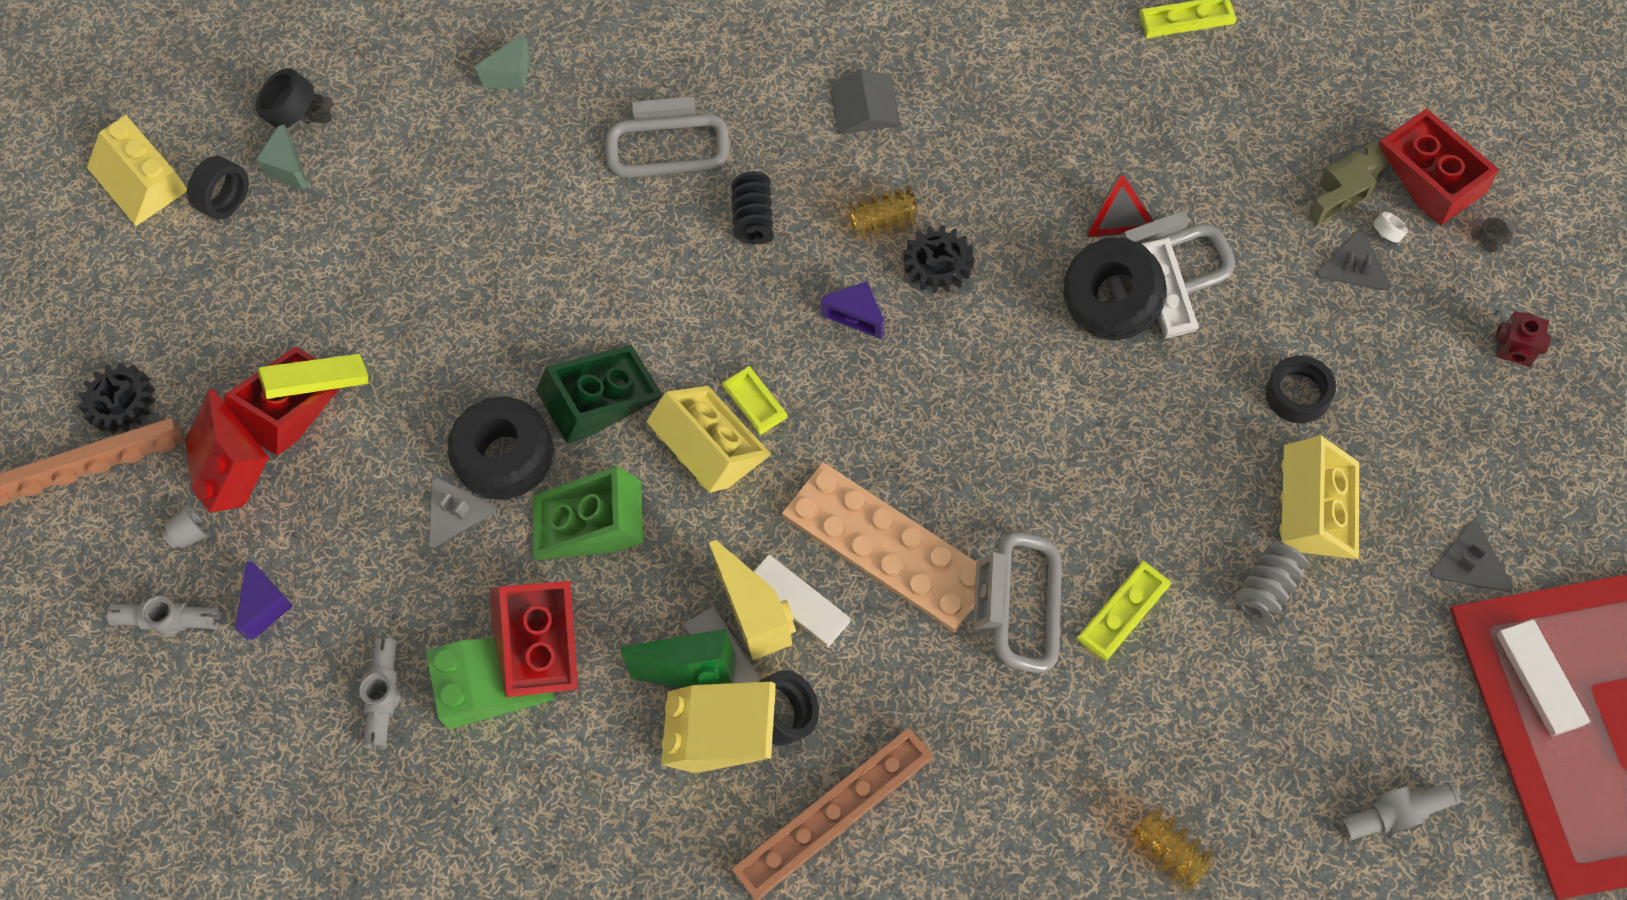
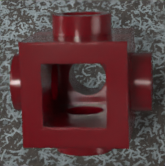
[1495,311,1551,367]

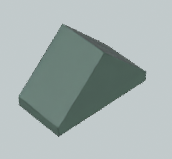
[473,34,531,89]
[256,124,309,189]

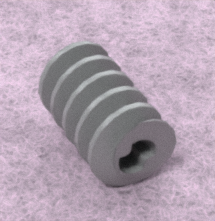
[1235,543,1309,626]

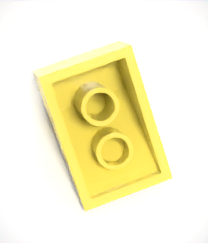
[709,540,796,660]
[661,682,776,773]

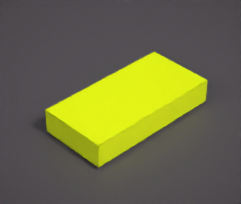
[722,366,788,435]

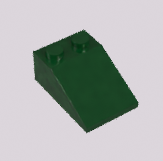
[536,344,663,443]

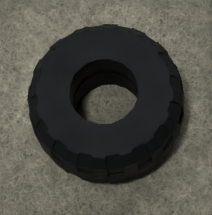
[1063,237,1167,340]
[447,396,554,500]

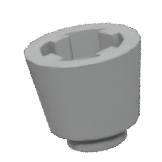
[162,505,210,549]

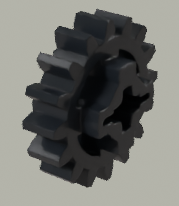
[903,225,974,293]
[78,363,156,434]

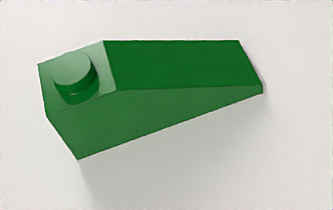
[620,628,736,688]

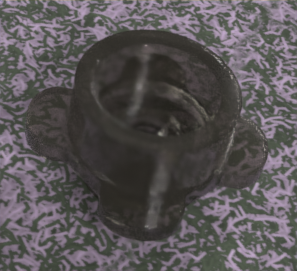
[301,94,334,124]
[1471,217,1512,252]

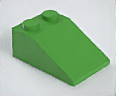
[533,466,644,560]
[426,637,555,730]

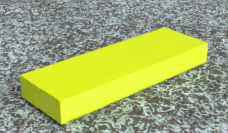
[1139,0,1236,38]
[258,354,369,399]
[1076,560,1172,663]

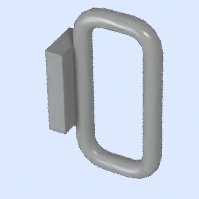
[605,96,730,178]
[1106,211,1235,302]
[973,531,1062,673]

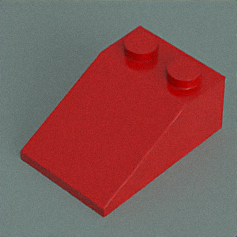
[1378,108,1500,226]
[224,346,340,456]
[185,389,269,513]
[489,581,578,697]

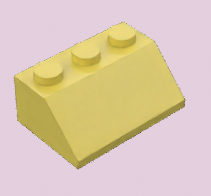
[87,115,187,226]
[646,386,771,493]
[1279,436,1359,559]

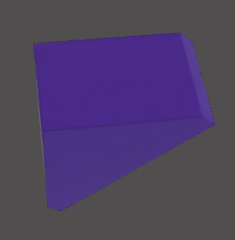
[820,282,884,339]
[235,562,293,640]

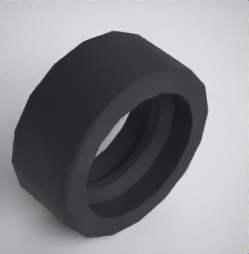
[255,68,314,128]
[187,156,249,220]
[1266,355,1336,424]
[758,670,819,746]

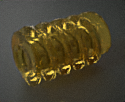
[846,185,917,240]
[1127,805,1214,894]

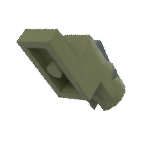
[1309,140,1391,226]

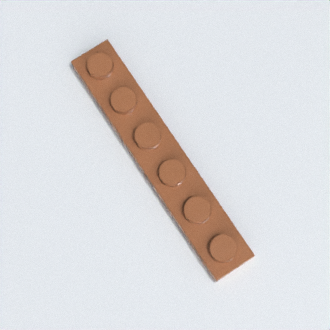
[0,418,185,507]
[731,727,933,900]

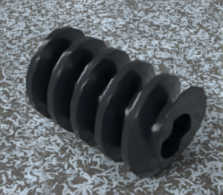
[731,171,774,244]

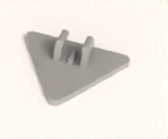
[429,478,497,549]

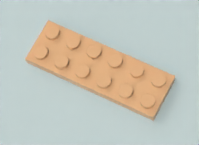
[782,462,977,633]

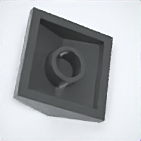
[831,69,900,134]

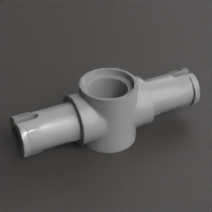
[107,595,220,636]
[359,638,401,750]
[1340,782,1460,841]

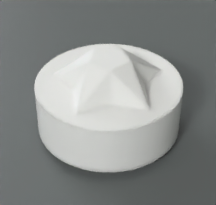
[1373,212,1408,242]

